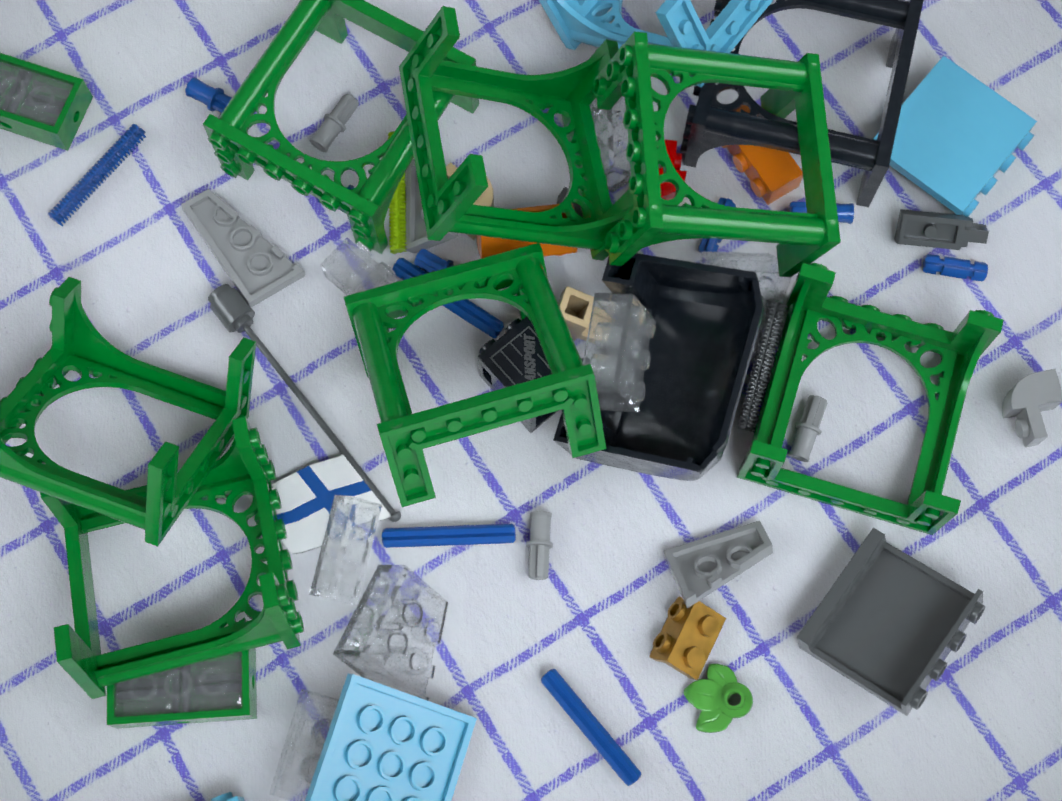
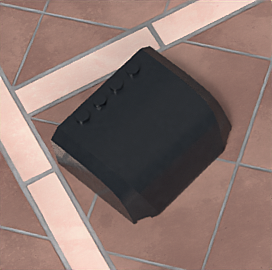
[553,253,764,481]

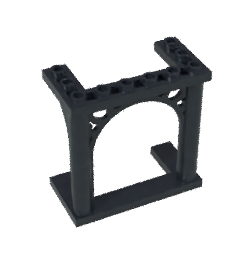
[680,0,924,208]

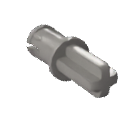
[310,94,359,153]
[788,395,827,462]
[526,511,553,580]

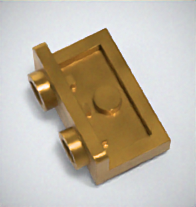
[649,596,726,680]

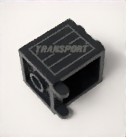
[478,316,592,433]

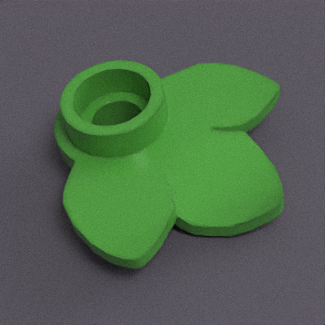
[683,664,753,733]

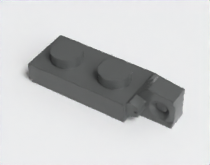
[894,209,989,250]

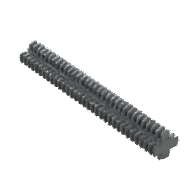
[738,301,788,432]

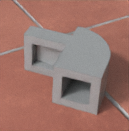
[1002,369,1062,448]

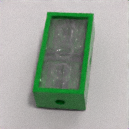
[0,53,93,151]
[107,648,257,729]

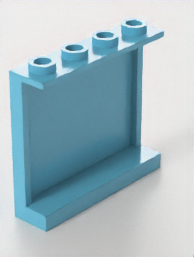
[873,56,1037,217]

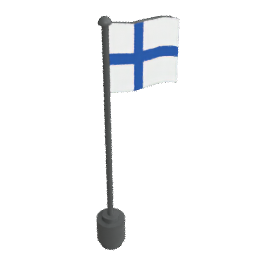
[208,284,401,554]

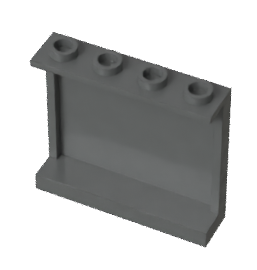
[796,528,986,716]

